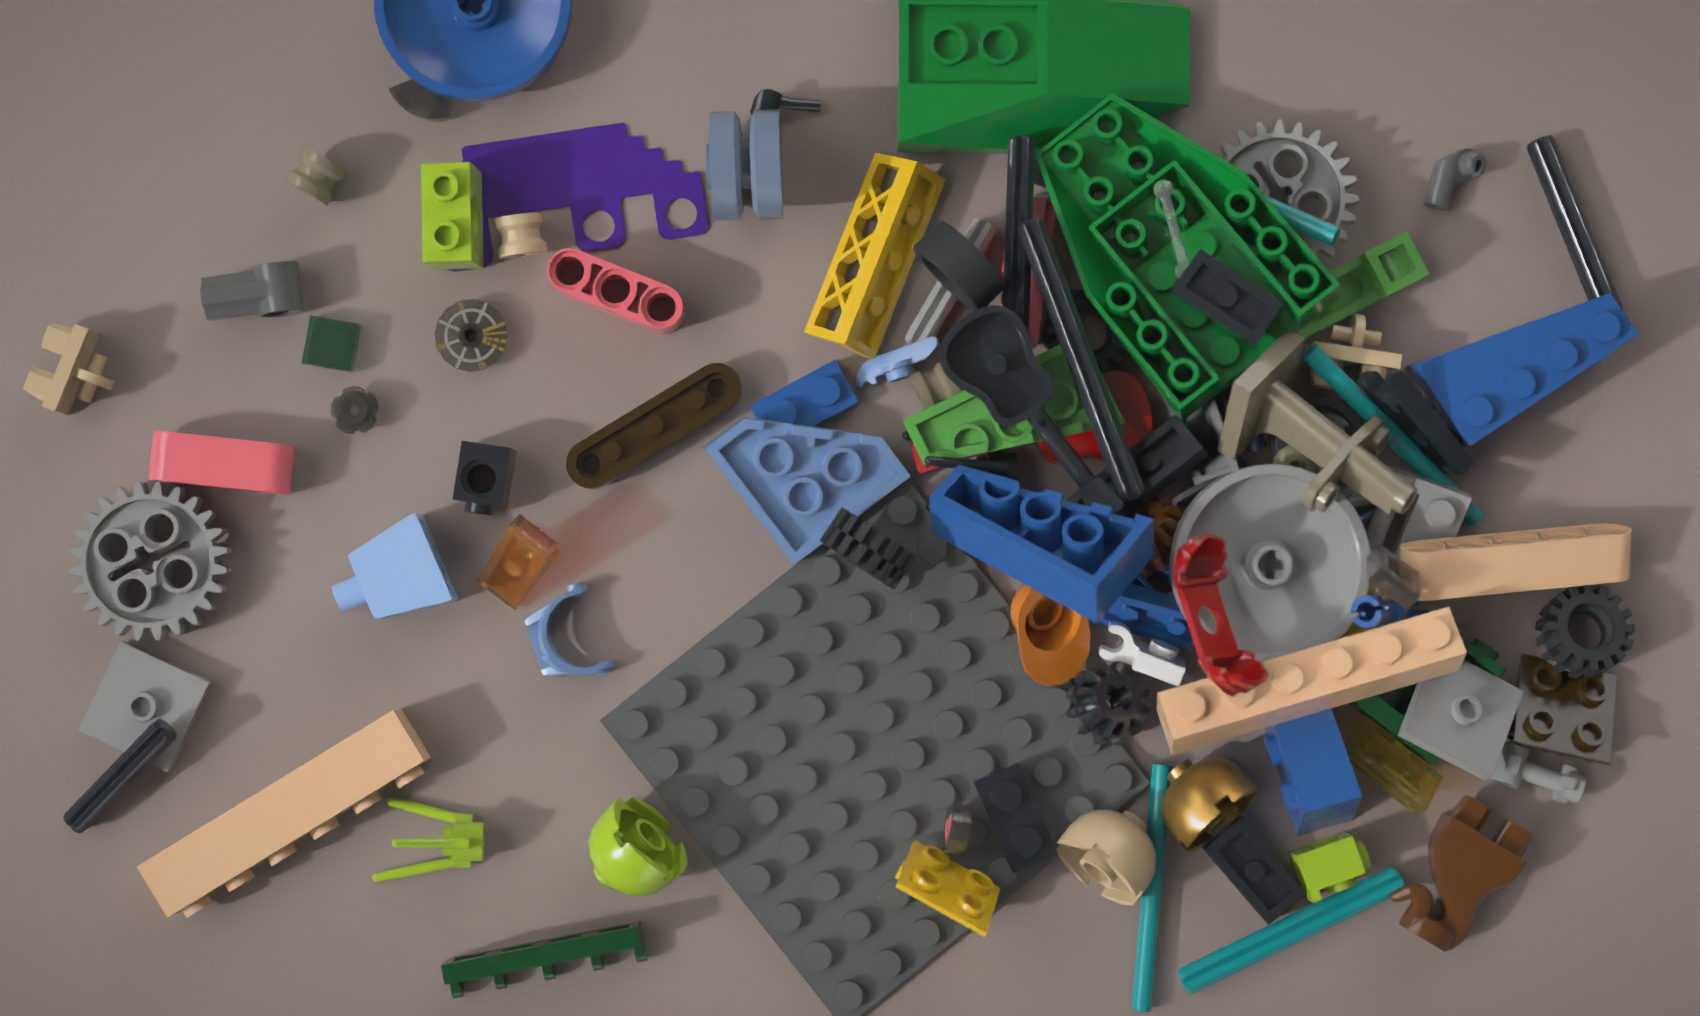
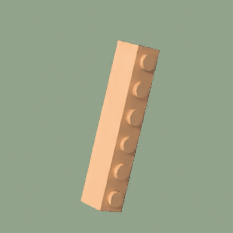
[1157,607,1467,755]
[137,708,431,918]

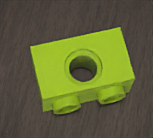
[421,162,484,270]

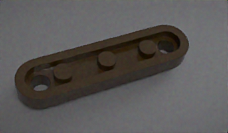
[566,363,742,489]

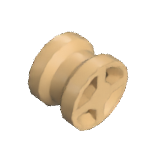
[494,212,548,259]

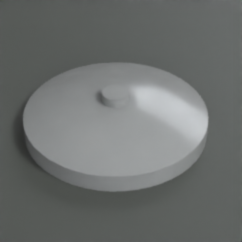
[1170,464,1371,662]

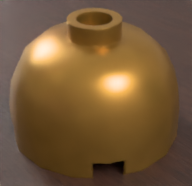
[1161,757,1260,853]

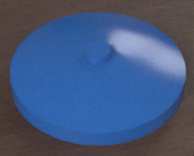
[374,0,572,102]

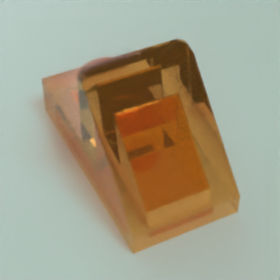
[476,514,560,611]

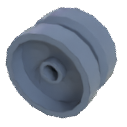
[706,109,783,221]

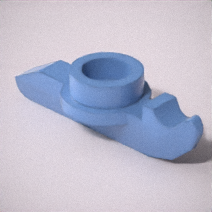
[856,336,940,388]

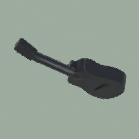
[939,305,1124,514]

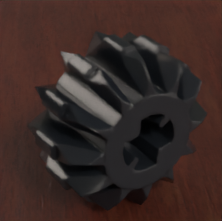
[1065,661,1153,745]

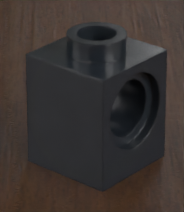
[452,441,517,516]

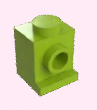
[1288,832,1371,903]

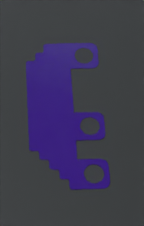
[449,123,708,272]

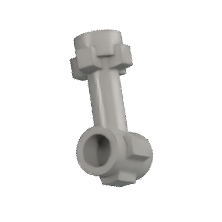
[1489,742,1586,804]

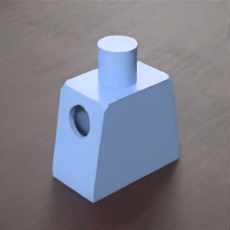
[331,513,459,619]

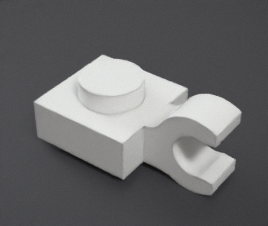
[1099,621,1186,686]

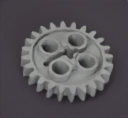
[1221,119,1359,259]
[68,481,232,641]

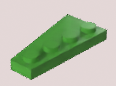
[902,344,1125,466]

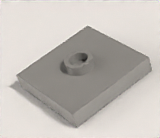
[78,641,213,772]
[1398,660,1523,781]

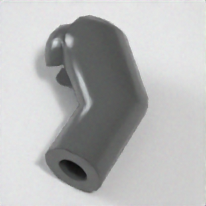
[1424,148,1487,211]

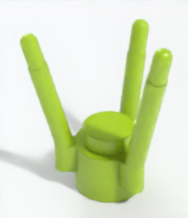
[372,796,485,882]

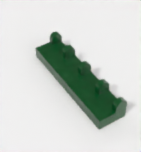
[441,921,648,999]

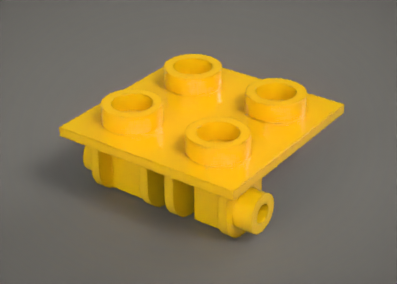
[894,840,1001,937]

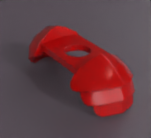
[1173,533,1269,697]

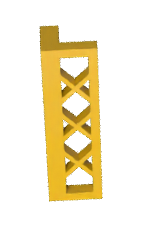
[804,152,946,360]

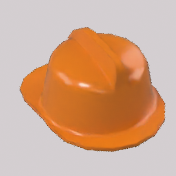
[1010,584,1091,686]

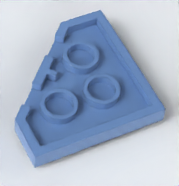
[704,417,911,565]

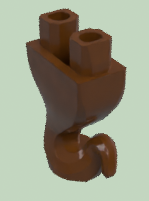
[1389,795,1532,952]

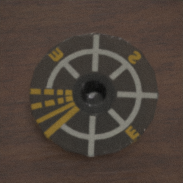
[435,299,508,372]

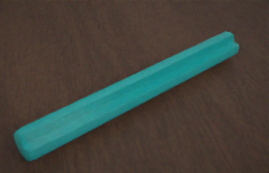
[1177,867,1405,994]

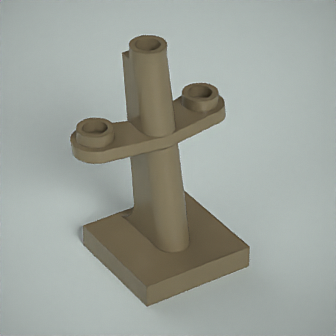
[1217,329,1418,515]

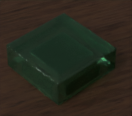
[302,315,361,373]

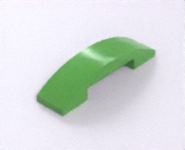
[1297,231,1430,338]

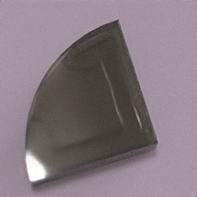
[389,79,454,122]

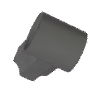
[200,261,304,321]

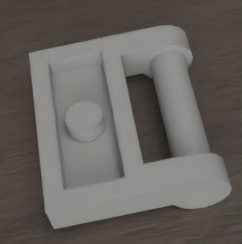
[1366,466,1472,574]

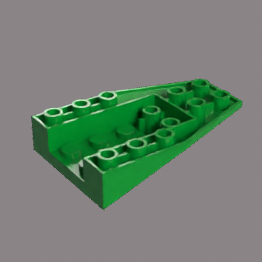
[897,0,1190,153]
[1035,93,1340,422]

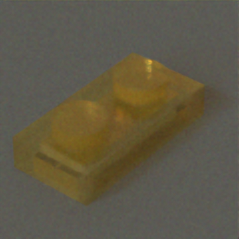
[1345,716,1443,817]

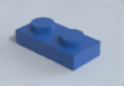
[749,359,859,427]

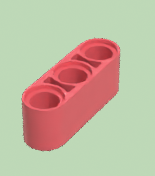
[547,248,686,334]
[148,431,296,495]

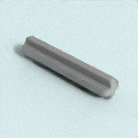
[905,218,996,344]

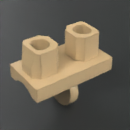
[1305,314,1403,396]
[23,323,115,415]

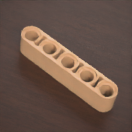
[1399,523,1632,601]

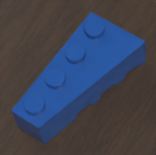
[1407,293,1638,447]
[929,465,1154,624]

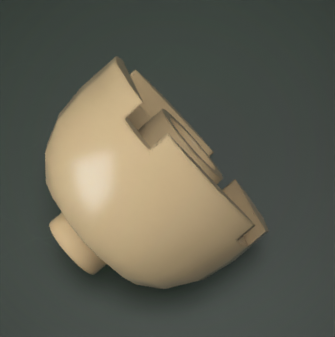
[1056,810,1157,906]

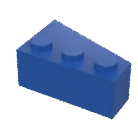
[1264,708,1362,836]

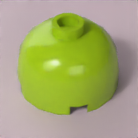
[588,797,688,897]

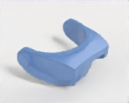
[524,582,614,677]

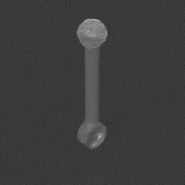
[1154,179,1190,279]

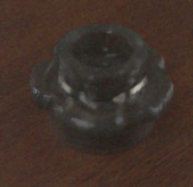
[330,386,379,434]

